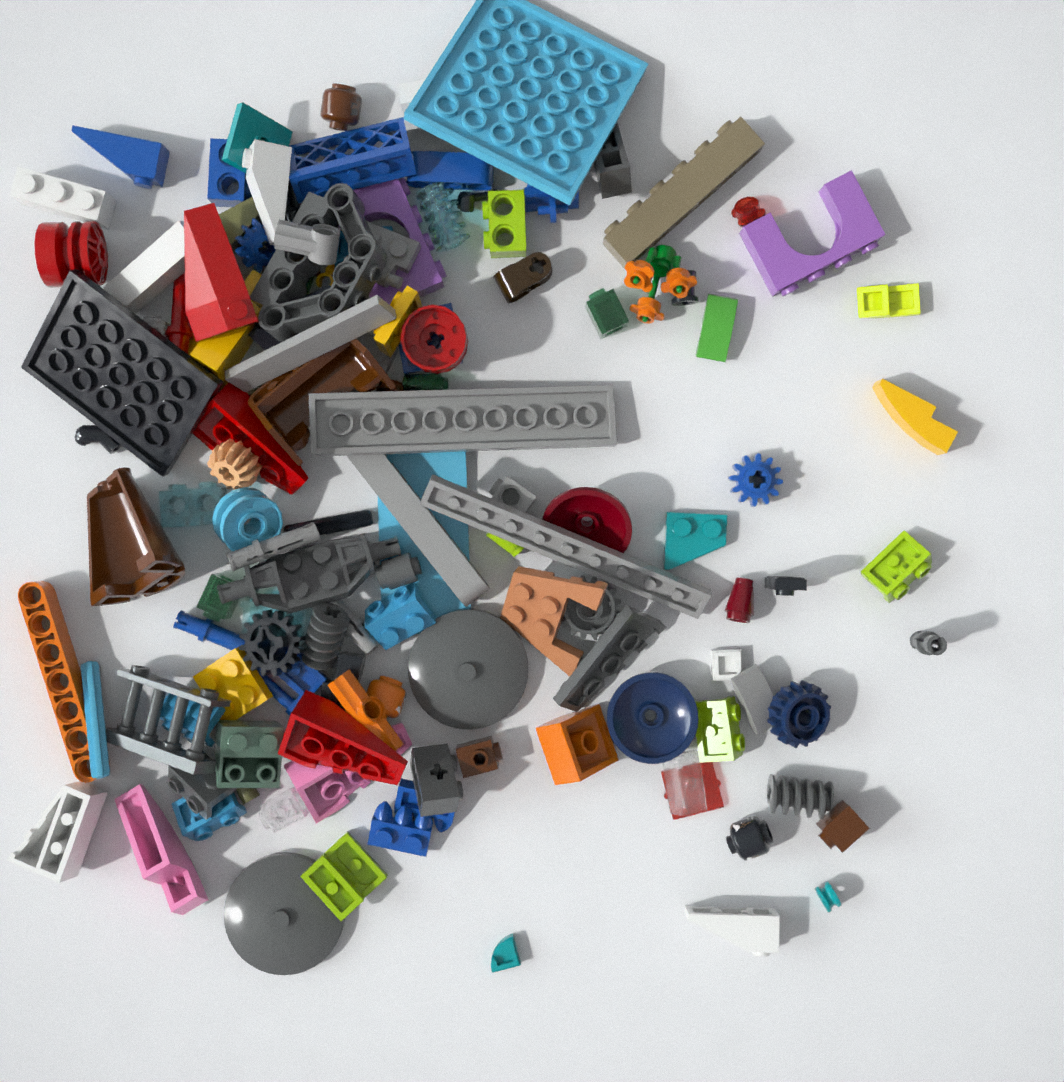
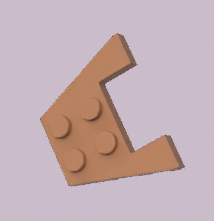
[500,566,608,676]

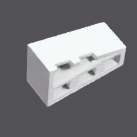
[7,781,108,883]

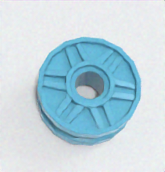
[212,487,283,551]

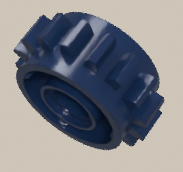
[767,680,831,748]

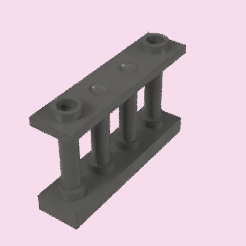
[106,665,231,775]

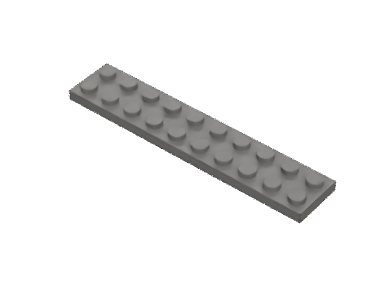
[309,385,617,457]

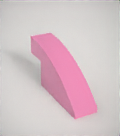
[114,784,208,915]

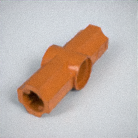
[328,669,403,751]

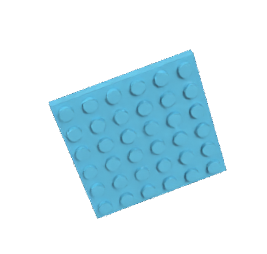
[404,0,648,205]

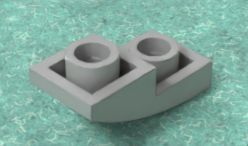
[731,664,774,735]

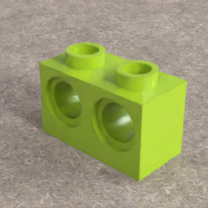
[482,190,527,258]

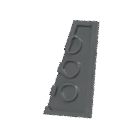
[553,605,666,712]

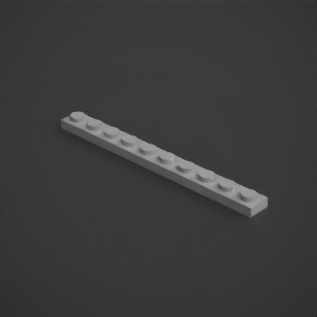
[419,474,712,619]

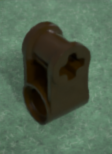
[493,252,552,303]

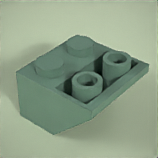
[214,720,284,788]

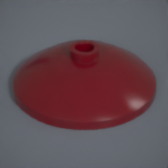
[542,487,632,567]

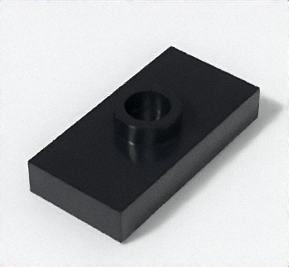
[765,576,807,596]

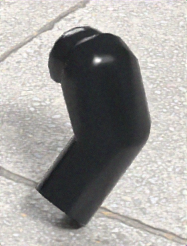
[74,425,122,454]

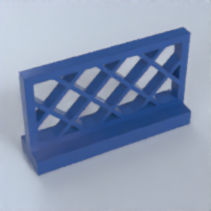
[289,117,417,204]

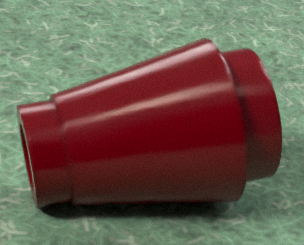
[724,578,754,623]

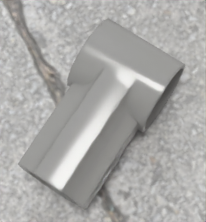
[274,220,340,265]

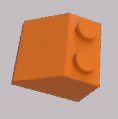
[536,704,619,785]

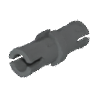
[910,631,947,655]

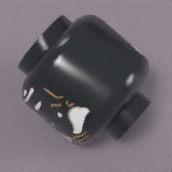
[726,816,774,861]

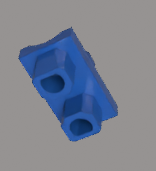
[524,184,579,223]

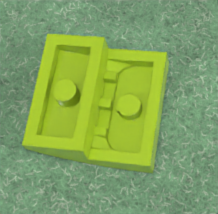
[300,831,388,921]

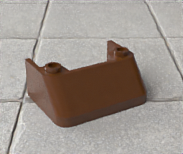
[248,339,396,466]

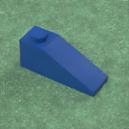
[71,125,170,189]

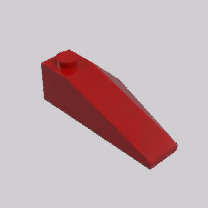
[184,203,258,342]
[193,382,309,495]
[278,690,408,786]

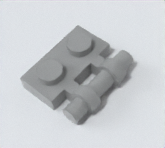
[343,221,421,289]

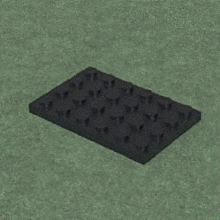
[21,269,223,477]

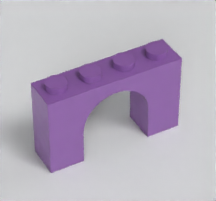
[739,170,886,297]
[339,177,447,305]

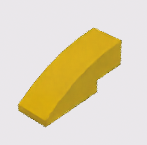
[872,378,958,455]

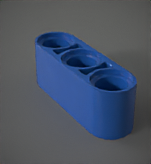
[406,151,494,191]

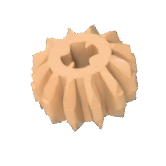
[207,439,262,490]

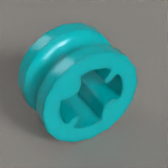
[814,881,842,913]

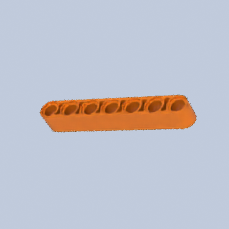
[18,581,110,783]

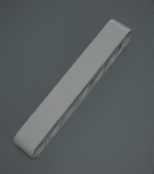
[347,454,490,607]

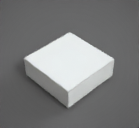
[711,649,743,681]

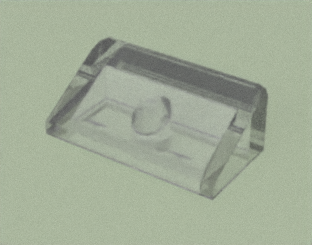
[663,750,707,816]

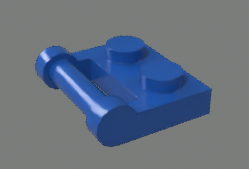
[257,648,328,716]

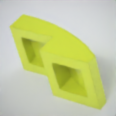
[857,283,921,318]

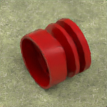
[34,221,108,288]
[400,304,469,374]

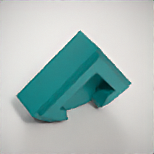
[491,933,521,973]

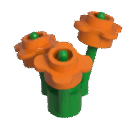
[624,245,697,324]

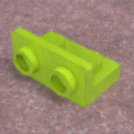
[860,530,932,603]
[695,696,745,763]

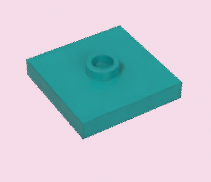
[222,102,293,173]

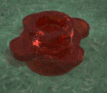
[731,197,766,227]

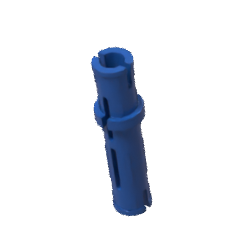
[173,610,247,653]

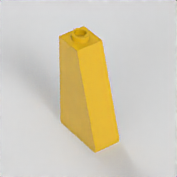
[190,270,262,391]

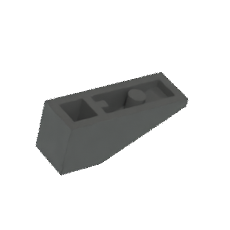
[594,123,632,199]

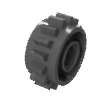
[561,575,622,640]

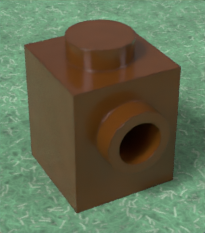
[455,735,503,778]
[816,800,870,853]

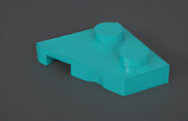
[663,512,727,570]

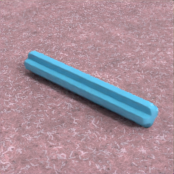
[81,661,110,779]

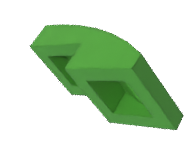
[696,294,738,362]

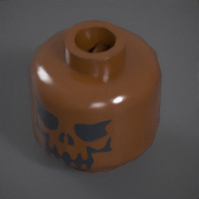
[320,83,362,131]

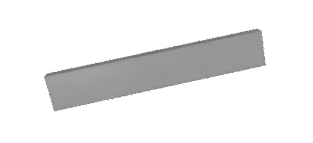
[225,295,396,392]

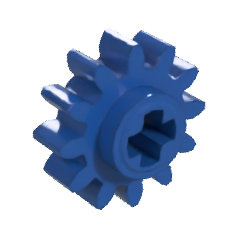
[235,218,276,273]
[728,453,783,507]

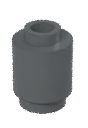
[375,552,422,590]

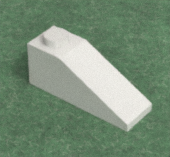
[242,139,292,246]
[685,906,780,957]

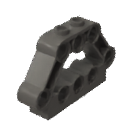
[250,183,387,342]

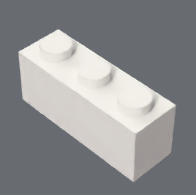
[9,167,117,229]

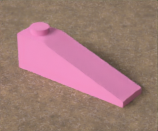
[283,723,412,824]

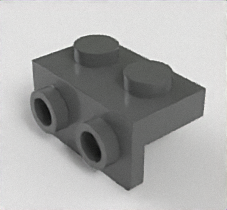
[167,753,237,820]

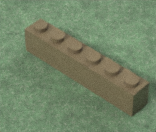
[603,116,765,270]

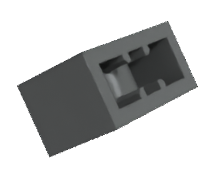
[410,743,463,817]

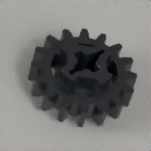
[239,610,306,677]

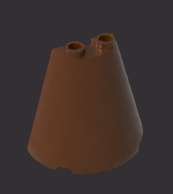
[87,467,185,606]

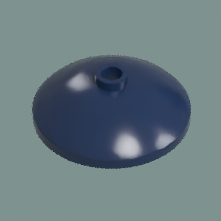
[607,672,698,764]

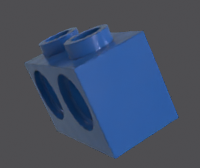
[207,138,252,207]

